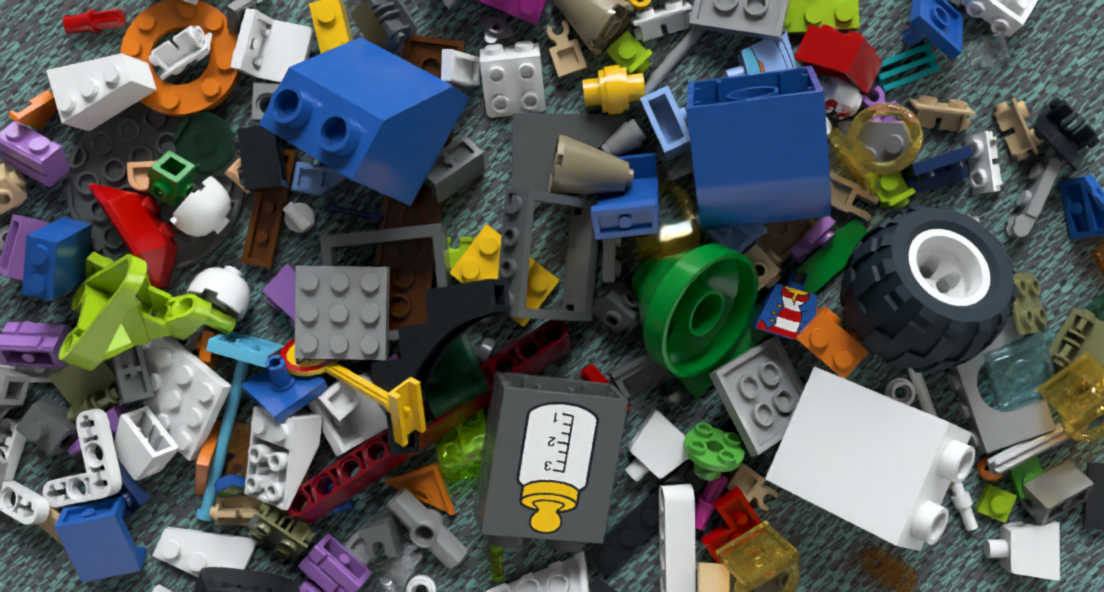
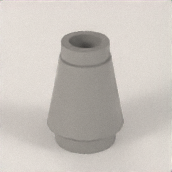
[601,119,647,157]

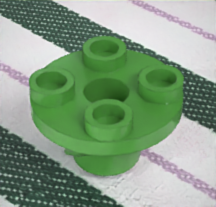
[683,422,745,481]

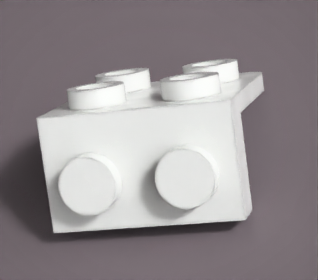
[230,8,315,83]
[480,40,546,118]
[308,372,388,457]

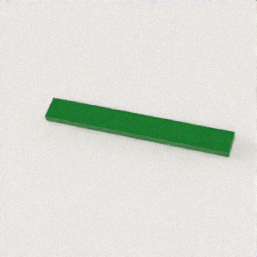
[675,217,868,398]

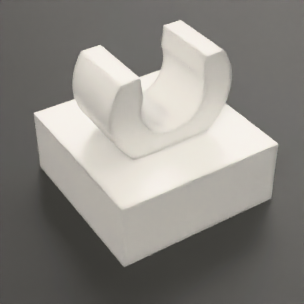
[317,380,362,422]

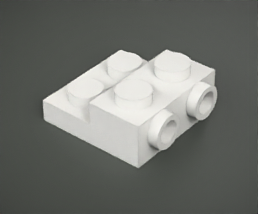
[960,0,1038,37]

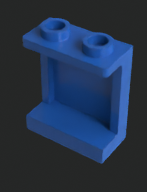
[54,496,147,583]

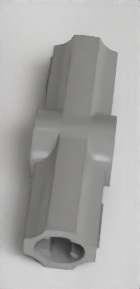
[385,487,468,569]

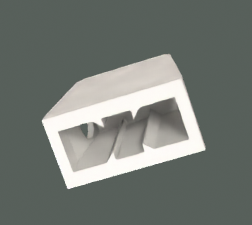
[114,406,179,480]
[625,407,688,482]
[984,519,1060,580]

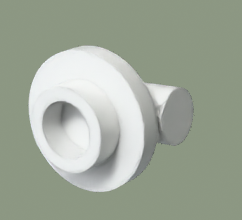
[283,202,315,233]

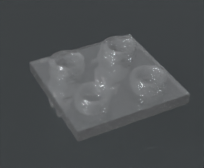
[378,543,422,592]

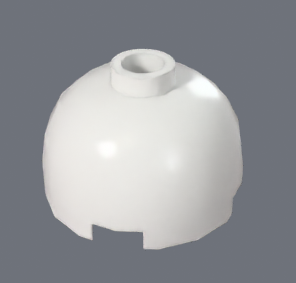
[169,176,231,237]
[186,266,251,321]

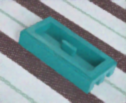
[876,42,941,92]

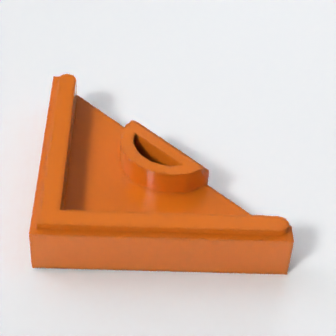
[8,90,57,130]
[195,420,222,496]
[385,461,456,516]

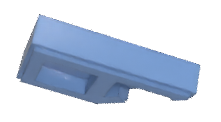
[291,161,347,196]

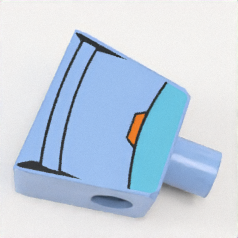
[725,30,797,77]

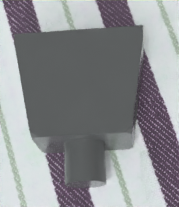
[16,396,79,454]

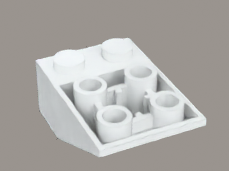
[244,405,323,510]

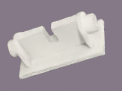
[630,0,693,42]
[149,26,212,80]
[965,131,1003,195]

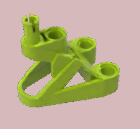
[58,254,236,371]

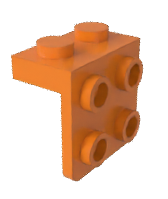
[795,306,869,379]

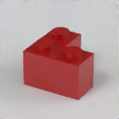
[794,24,883,95]

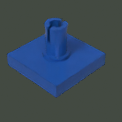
[902,0,964,60]
[241,355,328,424]

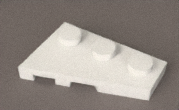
[152,527,258,577]

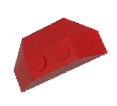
[88,183,178,290]

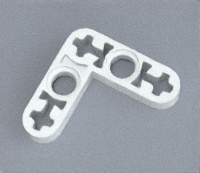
[43,409,122,507]
[0,418,50,525]

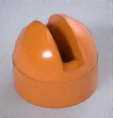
[977,456,1003,481]

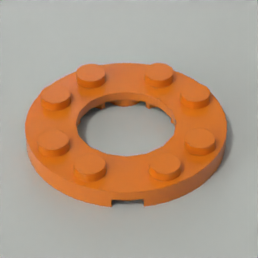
[120,0,241,118]

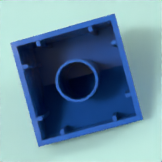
[259,37,470,206]

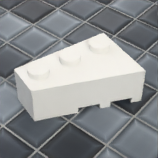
[46,53,157,131]

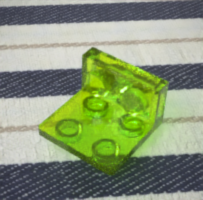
[430,406,489,483]

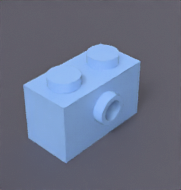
[640,85,691,161]

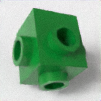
[147,150,195,207]

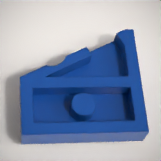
[1059,175,1104,240]

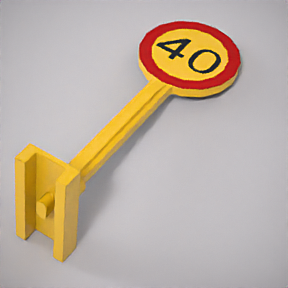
[279,339,426,447]

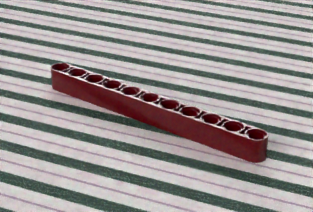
[286,320,573,523]

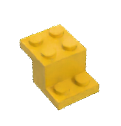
[449,224,559,327]

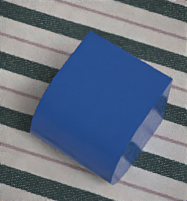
[686,66,831,230]

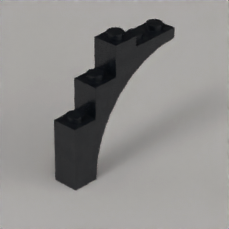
[371,279,511,456]

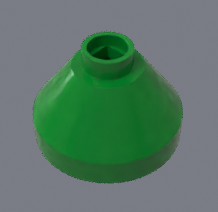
[632,243,758,377]

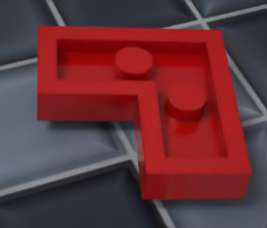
[701,486,767,564]

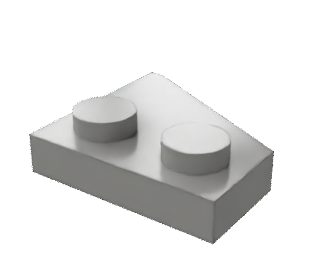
[838,119,920,175]

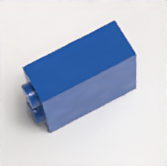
[22,217,93,301]

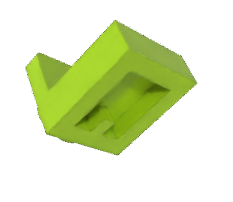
[605,30,653,75]
[865,162,916,210]

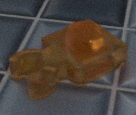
[227,421,251,478]

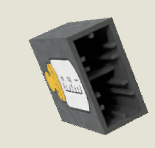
[473,371,628,552]

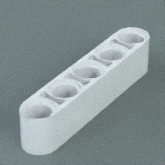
[659,484,696,592]

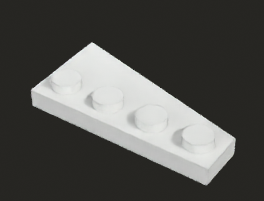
[484,551,589,592]

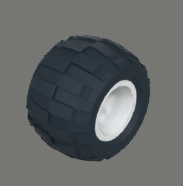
[840,205,1018,373]

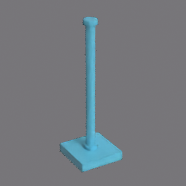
[196,331,285,521]

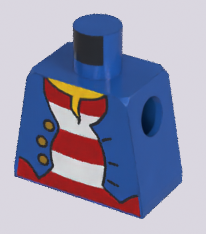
[750,270,818,343]

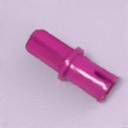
[695,473,728,530]

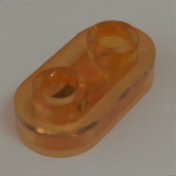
[860,546,918,592]

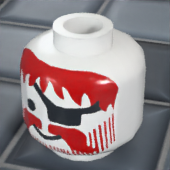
[820,76,862,120]

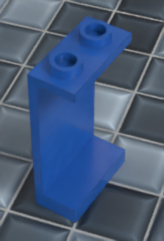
[591,153,659,240]

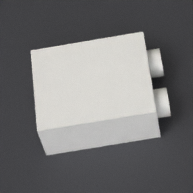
[765,367,975,551]

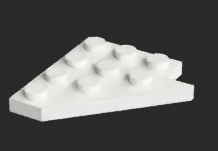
[142,336,231,461]

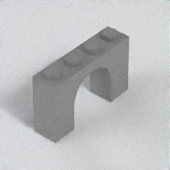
[947,314,1056,453]

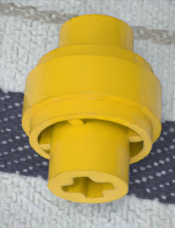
[582,65,645,115]

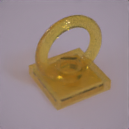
[827,103,923,196]
[632,179,700,265]
[1036,352,1104,442]
[715,521,801,592]

